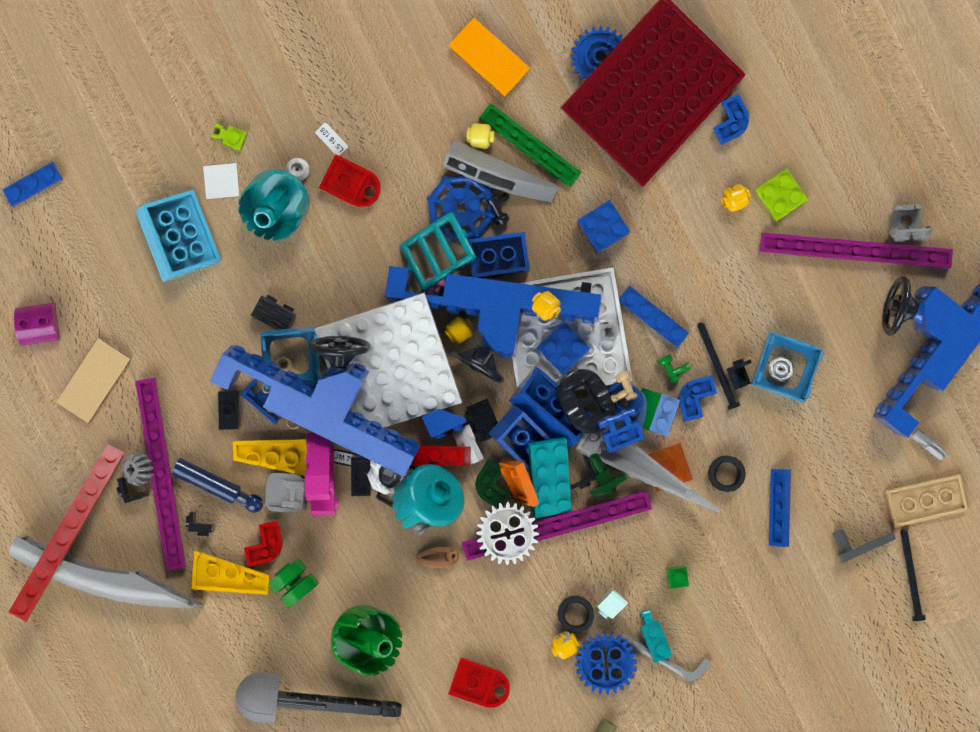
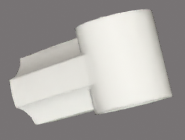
[452,424,484,464]

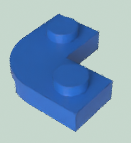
[713,94,749,145]
[679,375,717,422]

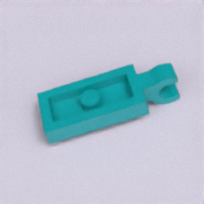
[640,609,673,663]

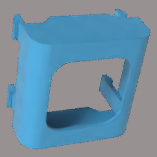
[260,327,321,390]
[751,332,824,403]

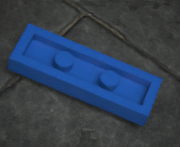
[2,162,63,207]

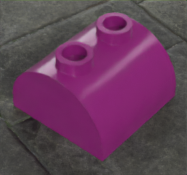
[14,303,60,346]

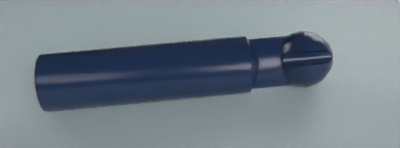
[172,458,263,513]

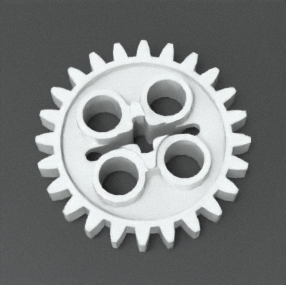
[476,502,539,565]

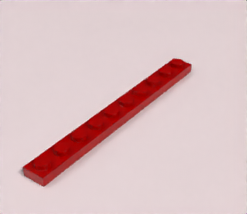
[8,444,125,622]

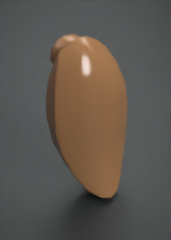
[416,546,459,569]

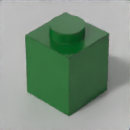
[665,565,689,589]

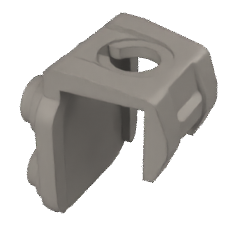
[889,204,932,242]
[265,473,307,513]

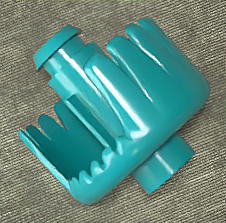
[238,169,310,241]
[392,464,464,529]

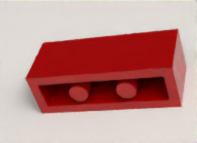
[411,445,471,466]

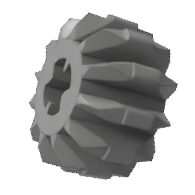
[122,452,153,486]

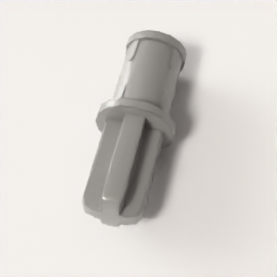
[911,428,947,460]

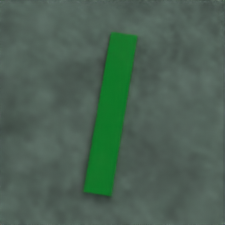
[479,103,581,188]

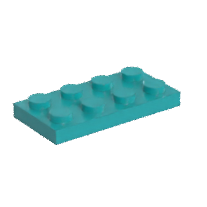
[528,437,572,518]

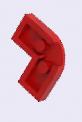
[244,520,283,567]

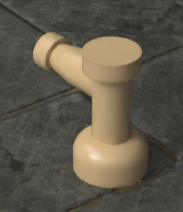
[611,371,638,403]

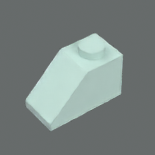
[596,587,628,619]

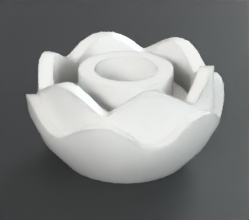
[286,158,309,181]
[769,357,793,381]

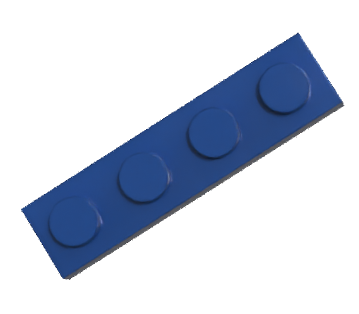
[619,285,689,348]
[769,469,791,547]

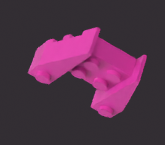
[305,433,339,516]

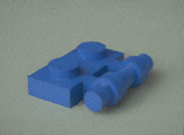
[598,408,644,453]

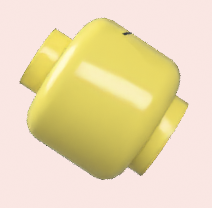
[467,123,495,149]

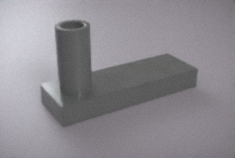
[832,529,896,564]

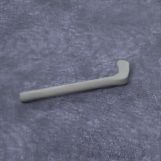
[621,633,711,682]

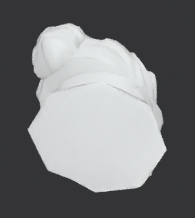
[367,461,404,495]

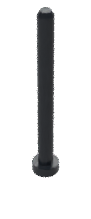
[697,322,741,410]
[900,529,926,622]

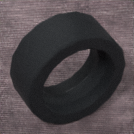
[708,455,746,492]
[557,595,594,633]

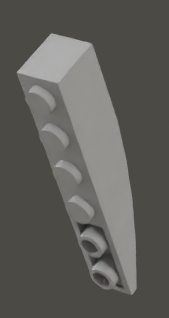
[442,139,559,202]

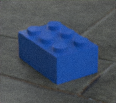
[468,232,530,278]
[488,405,550,473]

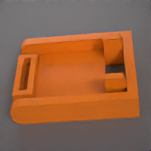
[499,457,539,507]

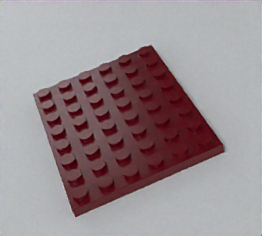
[560,0,746,187]

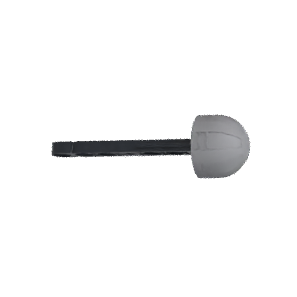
[236,672,402,724]

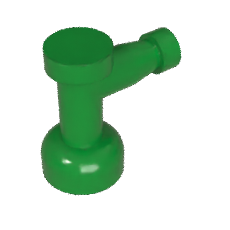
[657,354,690,384]

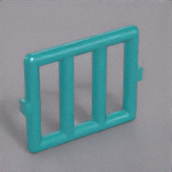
[400,212,476,291]

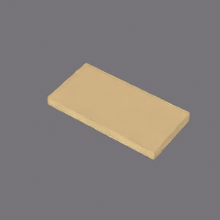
[56,338,131,423]
[885,473,969,528]

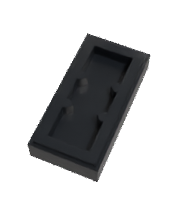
[218,391,239,430]
[351,458,371,496]

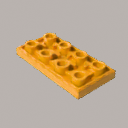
[448,18,531,97]

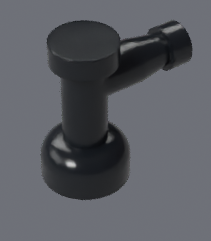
[486,192,510,226]

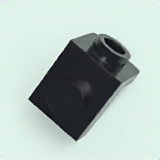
[726,358,752,390]
[186,512,215,536]

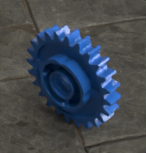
[570,26,623,80]

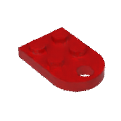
[319,154,381,208]
[448,657,510,708]

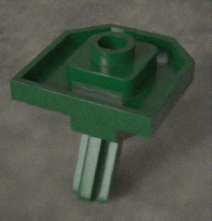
[588,453,627,497]

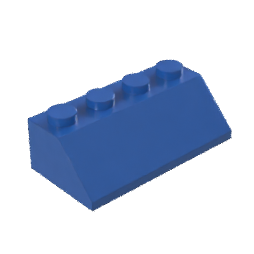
[509,367,593,448]

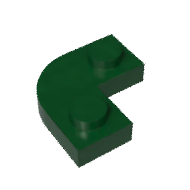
[475,458,510,509]

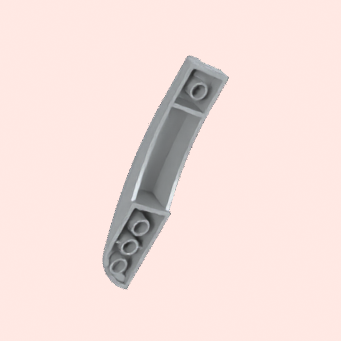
[9,534,204,609]

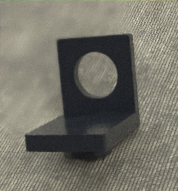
[570,457,596,489]
[117,477,150,504]

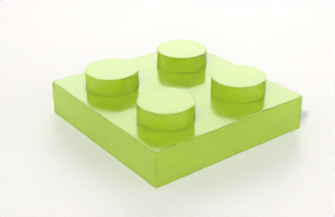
[754,168,808,222]

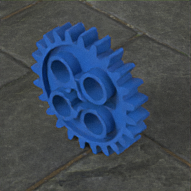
[575,631,638,695]

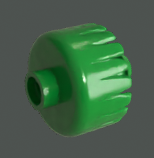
[331,605,403,676]

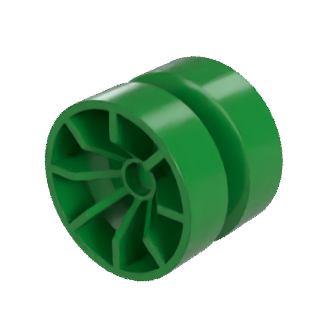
[268,558,319,609]

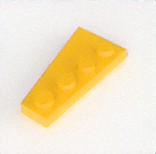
[233,439,307,476]
[191,550,270,595]

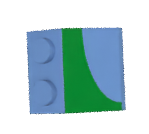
[631,388,680,437]

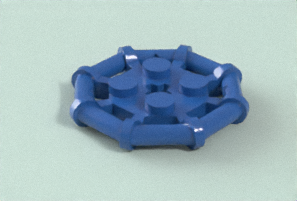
[426,175,496,242]

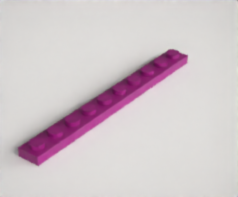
[759,233,953,269]
[136,378,186,571]
[462,491,652,561]

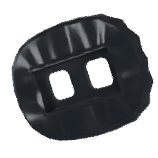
[556,369,616,434]

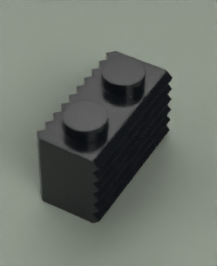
[250,295,296,330]
[464,398,498,443]

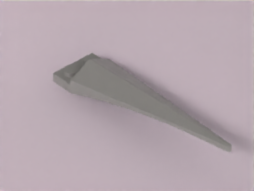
[576,427,720,513]

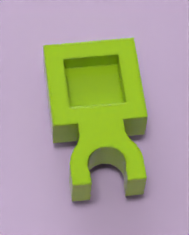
[210,123,248,151]

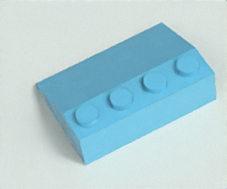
[135,190,221,282]

